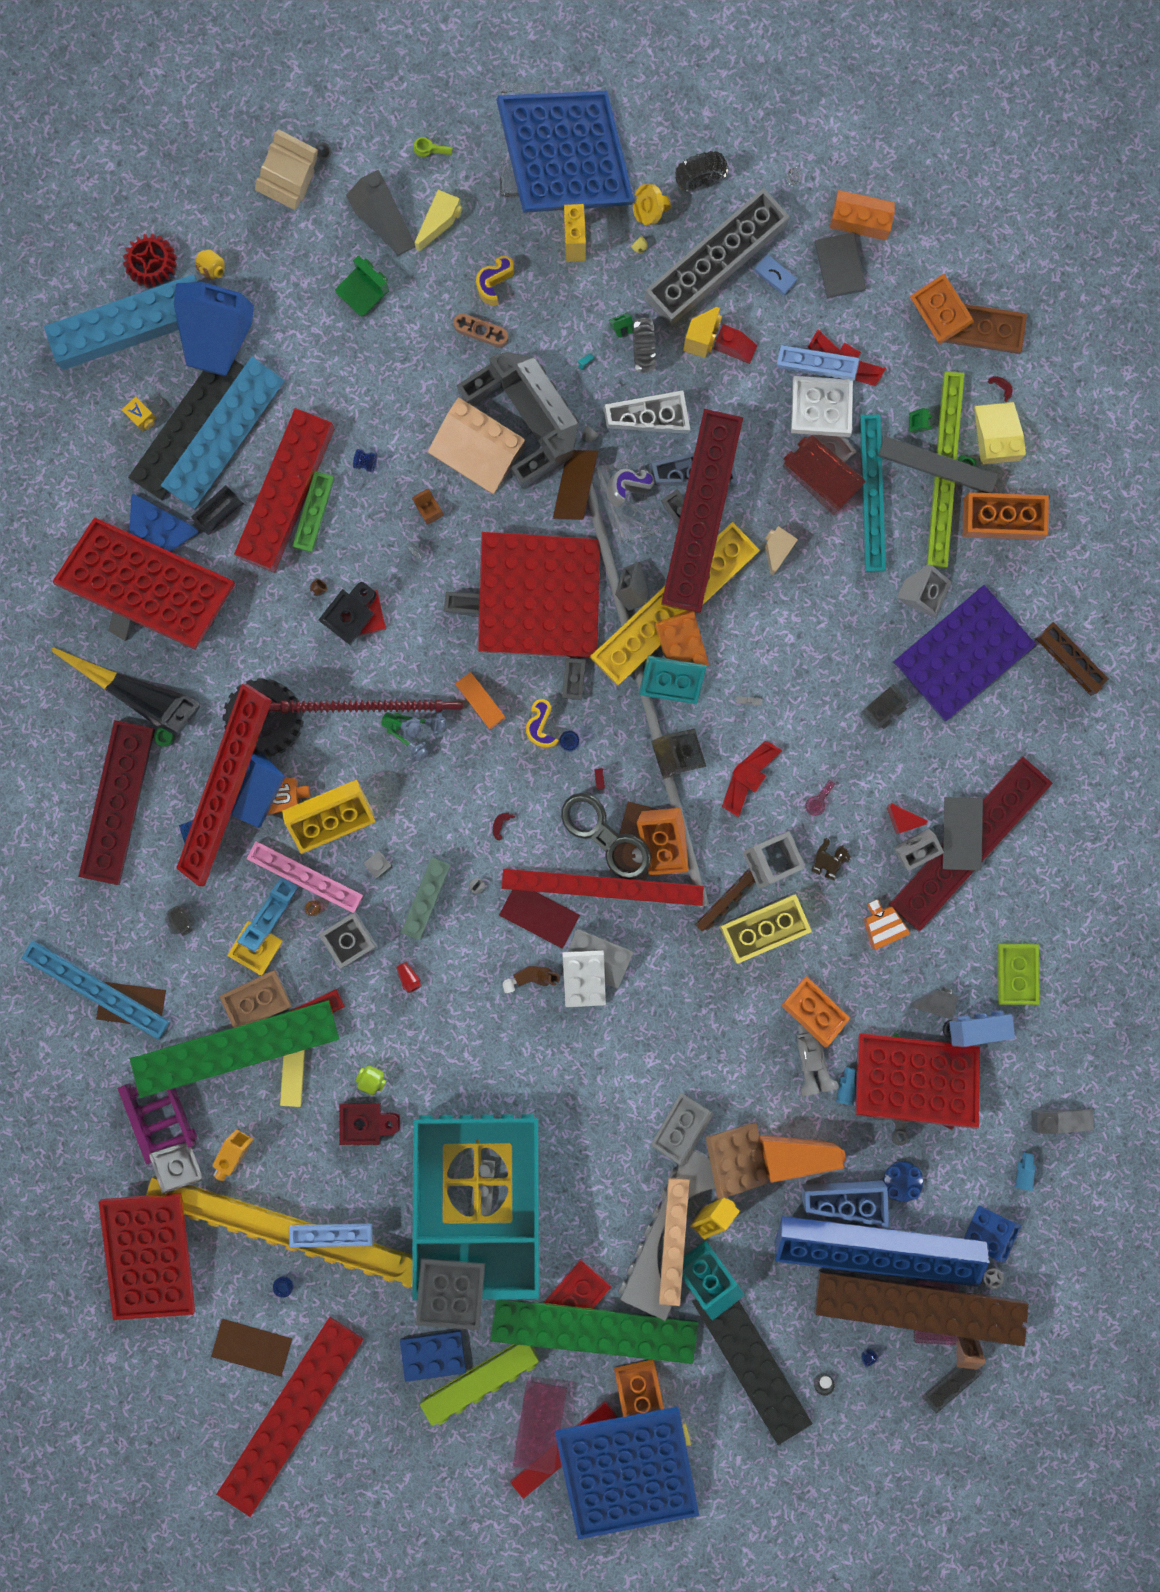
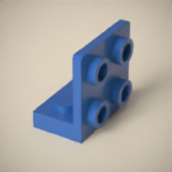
[964,1206,1022,1263]

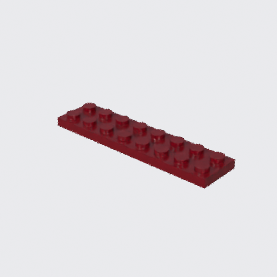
[78,720,155,885]

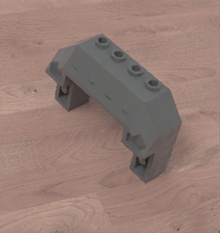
[457,352,579,489]

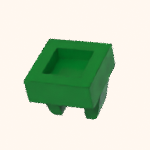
[609,313,633,338]
[909,408,932,433]

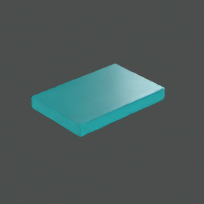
[639,656,707,704]

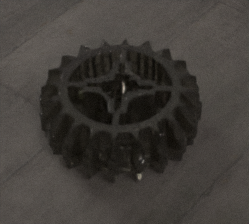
[675,151,728,192]

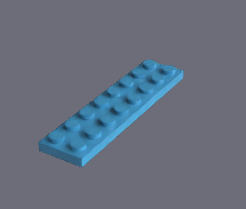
[161,356,285,509]

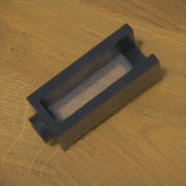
[191,485,244,535]

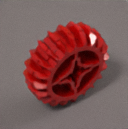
[123,234,177,289]

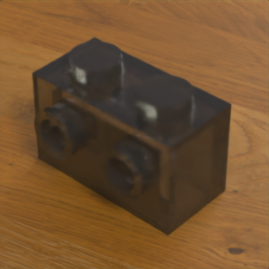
[861,684,909,730]

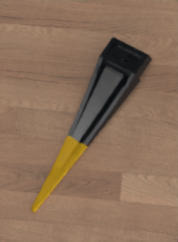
[52,648,200,737]

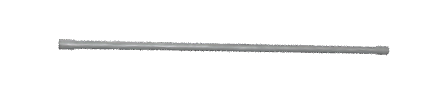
[587,479,709,908]

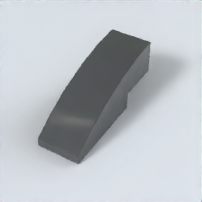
[444,591,479,617]

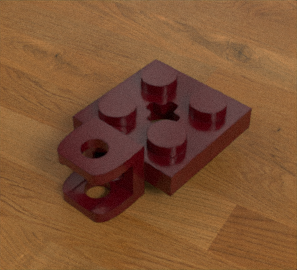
[339,1103,400,1145]

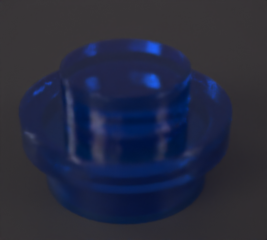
[273,1276,293,1298]

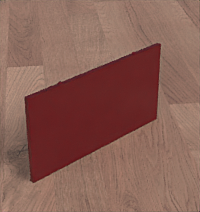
[499,890,580,949]

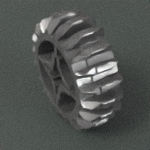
[633,318,656,373]

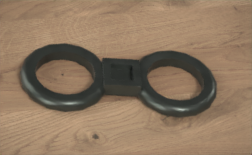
[561,793,651,880]

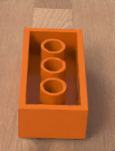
[962,493,1049,540]

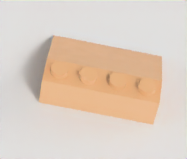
[428,397,526,495]

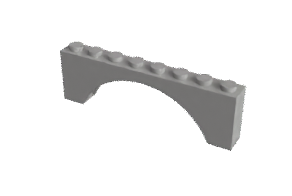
[618,1149,715,1321]

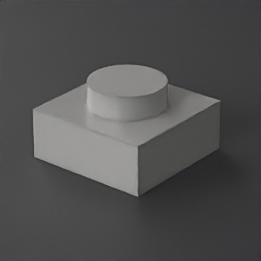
[364,851,392,879]

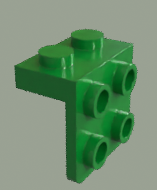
[335,255,389,317]

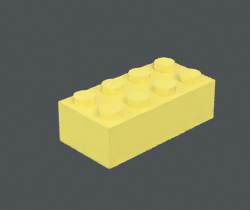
[719,894,812,964]

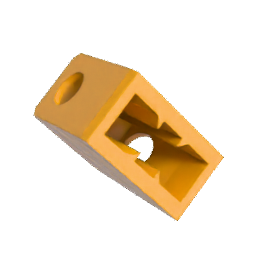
[212,1129,254,1181]

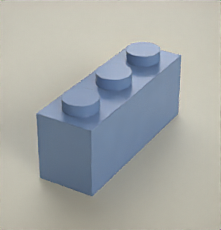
[949,1010,1015,1047]

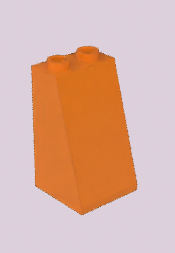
[759,1135,846,1183]

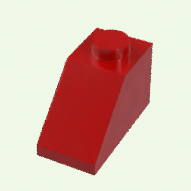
[714,324,758,364]

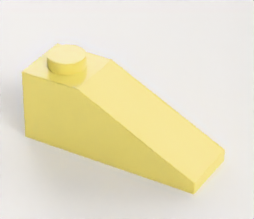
[415,190,462,251]

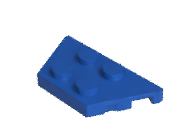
[129,494,200,552]

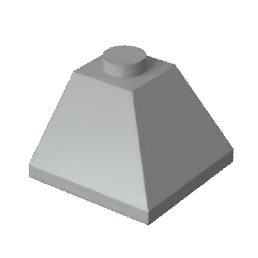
[897,565,951,618]

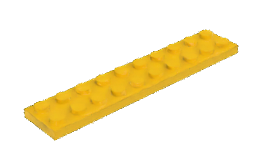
[590,522,760,686]

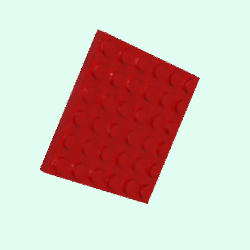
[478,532,600,658]

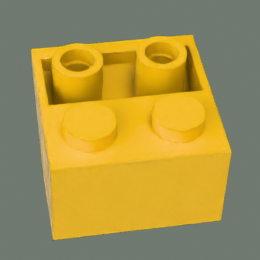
[683,307,722,358]

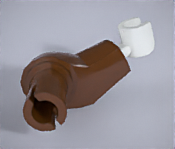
[503,966,560,993]

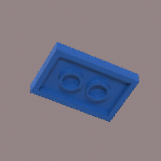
[400,1330,466,1382]

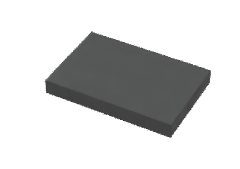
[814,232,866,299]

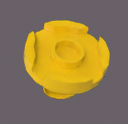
[633,184,671,226]

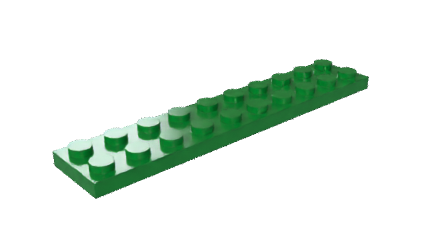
[129,1000,340,1098]
[490,1299,698,1364]

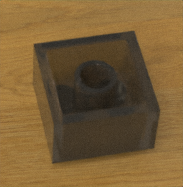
[651,728,707,779]

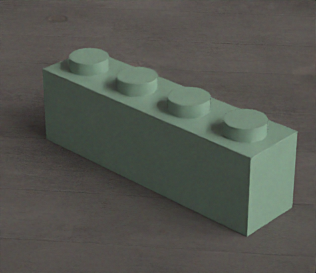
[401,857,452,940]

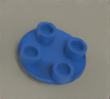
[883,1161,923,1202]

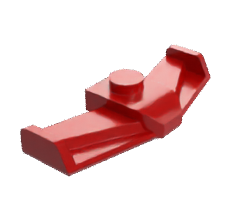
[808,329,886,386]
[722,741,782,818]

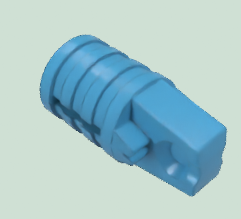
[836,1067,856,1105]
[1014,1152,1036,1191]

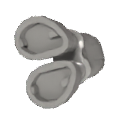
[797,1025,839,1096]

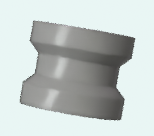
[982,1265,1004,1289]

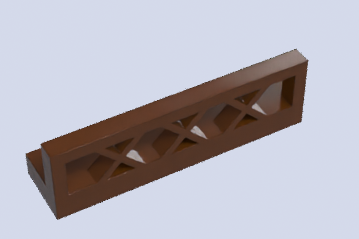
[1035,622,1109,696]

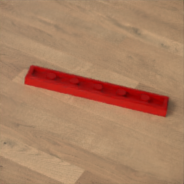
[510,1401,618,1499]

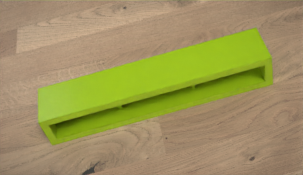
[419,1344,539,1426]

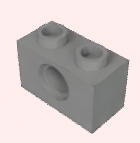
[893,829,944,871]

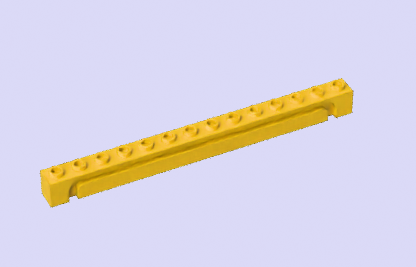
[146,1175,413,1289]

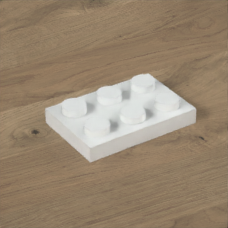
[563,950,606,1007]

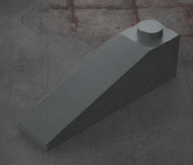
[346,169,416,255]

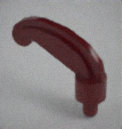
[988,376,1013,402]
[493,813,515,840]

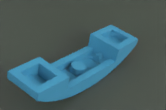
[237,877,299,952]

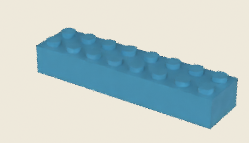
[43,274,198,370]

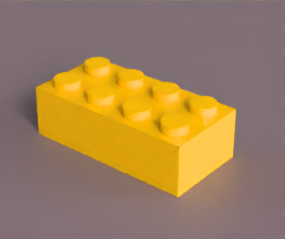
[282,779,375,854]

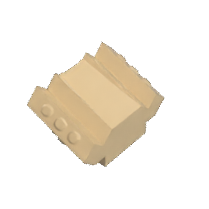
[255,129,318,210]

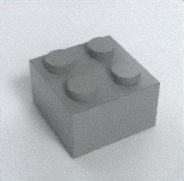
[319,913,378,969]

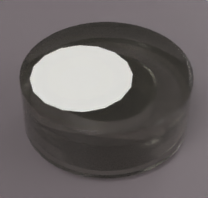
[813,1373,835,1396]

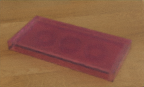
[513,1381,567,1474]

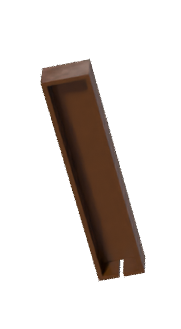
[814,1270,1029,1347]

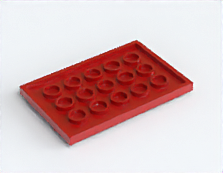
[855,1033,980,1129]
[98,1193,196,1320]

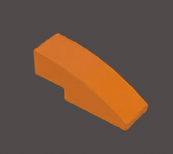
[455,672,506,730]

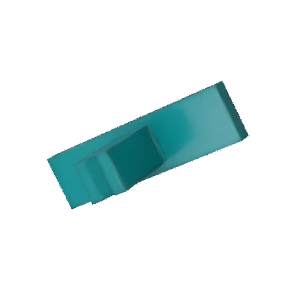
[577,353,595,370]

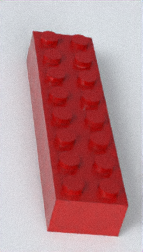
[234,408,335,573]

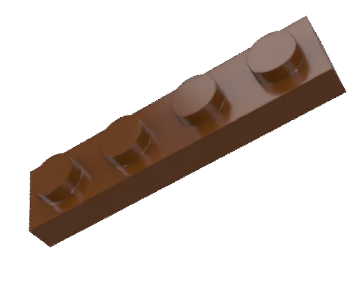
[694,868,755,932]

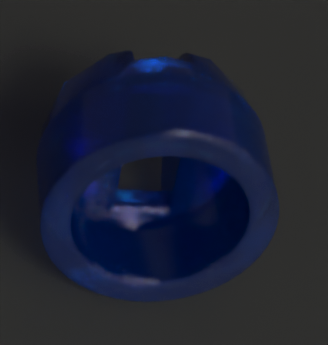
[861,1349,879,1367]

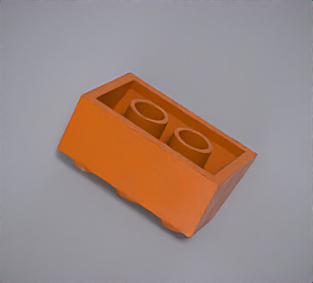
[829,190,895,241]

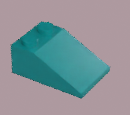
[682,1240,745,1320]

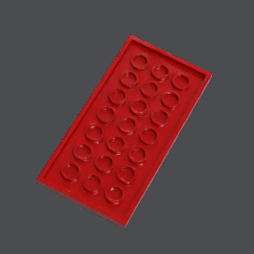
[53,517,235,650]

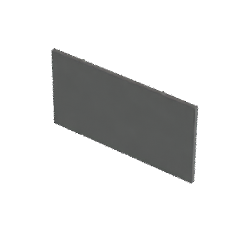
[943,797,983,871]

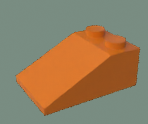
[637,808,689,875]
[614,1360,664,1417]

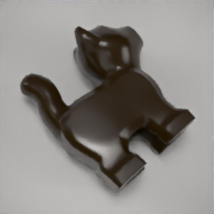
[811,838,851,881]

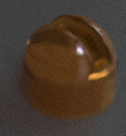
[304,900,321,916]

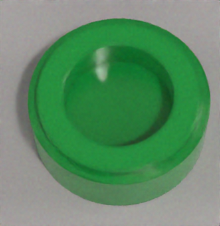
[154,728,175,747]

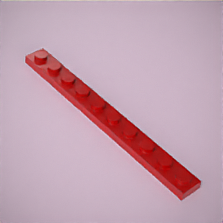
[501,869,704,906]

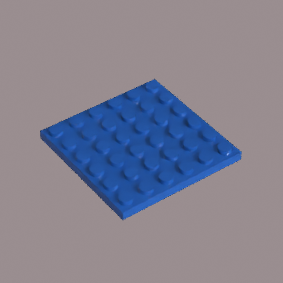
[496,91,634,213]
[555,1406,699,1540]

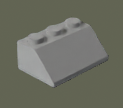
[562,929,633,988]

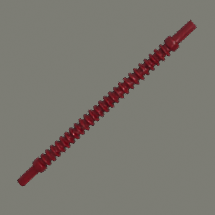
[268,699,463,713]

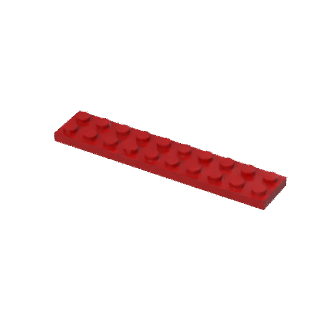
[176,684,272,887]
[216,1317,364,1517]

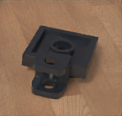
[318,582,377,646]

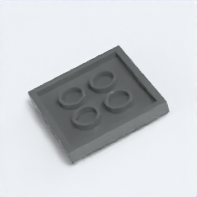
[415,1259,485,1330]

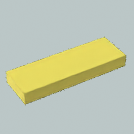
[280,1050,305,1107]

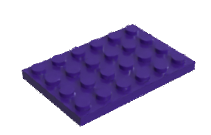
[893,585,1036,722]

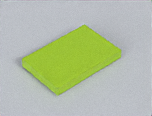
[997,944,1040,1005]

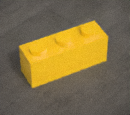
[689,1197,740,1239]

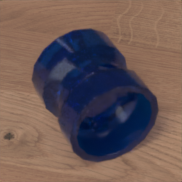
[353,449,377,473]

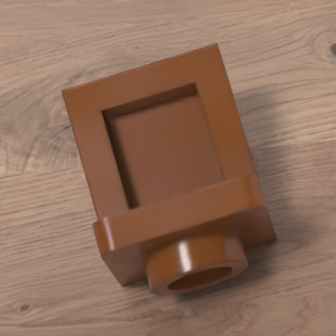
[412,489,444,525]

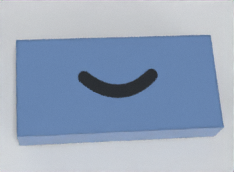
[754,254,797,296]

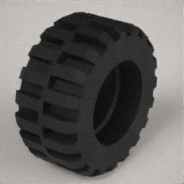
[223,678,304,757]

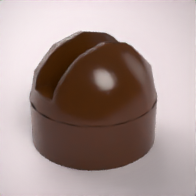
[310,578,328,596]

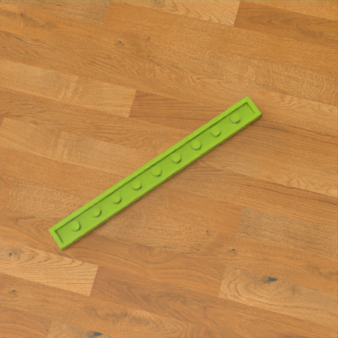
[926,371,964,569]

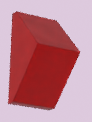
[887,803,928,834]

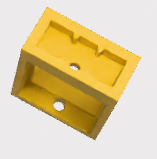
[564,204,586,262]

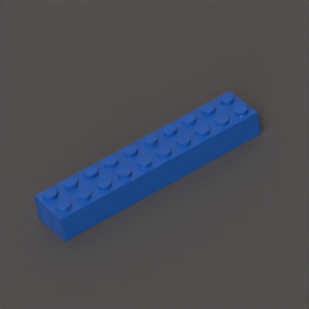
[775,1216,989,1287]

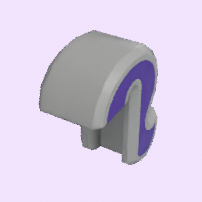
[607,469,655,508]

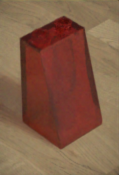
[782,435,866,516]

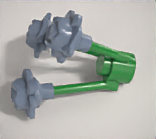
[381,712,446,763]

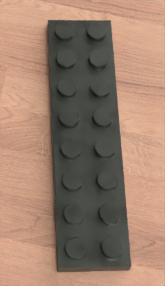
[128,360,244,501]
[692,1299,813,1445]

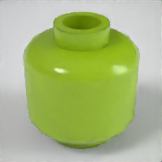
[355,1065,386,1095]

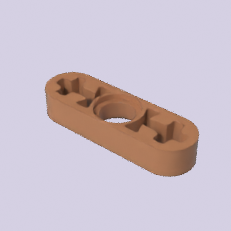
[453,314,508,348]

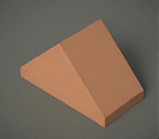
[957,1337,986,1370]

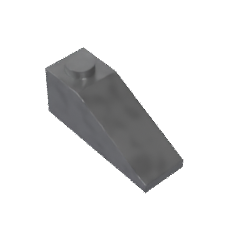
[1031,1109,1093,1134]

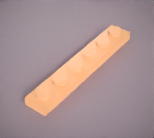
[659,1178,689,1306]

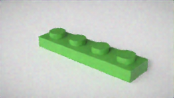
[292,471,335,553]

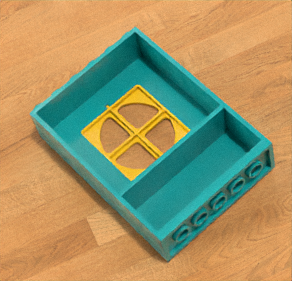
[412,1114,539,1300]

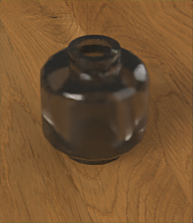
[165,905,195,936]

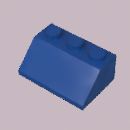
[231,754,285,828]

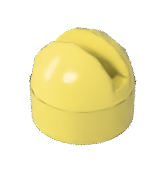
[631,236,648,254]

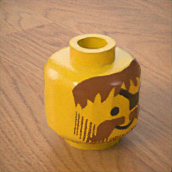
[195,249,225,280]

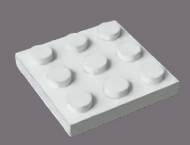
[791,376,853,437]

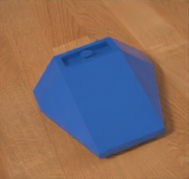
[173,282,254,376]

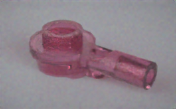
[805,780,835,816]

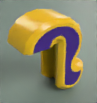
[475,256,514,306]
[526,699,559,749]

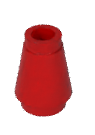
[396,962,422,994]

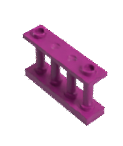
[117,1083,197,1165]

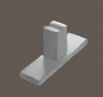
[736,696,762,706]

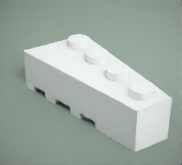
[604,391,690,434]

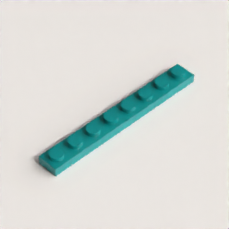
[859,414,886,573]

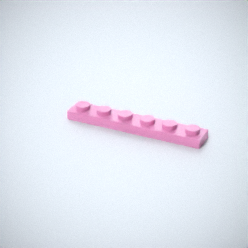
[247,841,364,913]

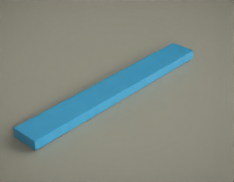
[21,941,171,1040]

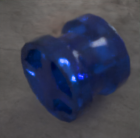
[559,731,579,752]

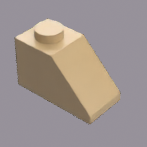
[765,526,798,576]

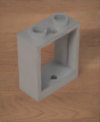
[742,831,806,888]

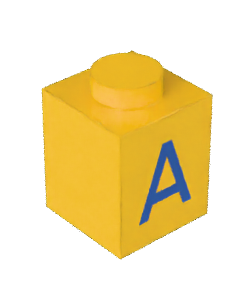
[122,396,157,432]

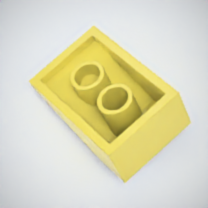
[974,402,1026,465]

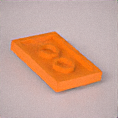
[910,274,974,345]
[655,611,709,666]
[781,976,850,1048]

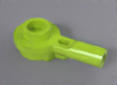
[413,137,452,157]

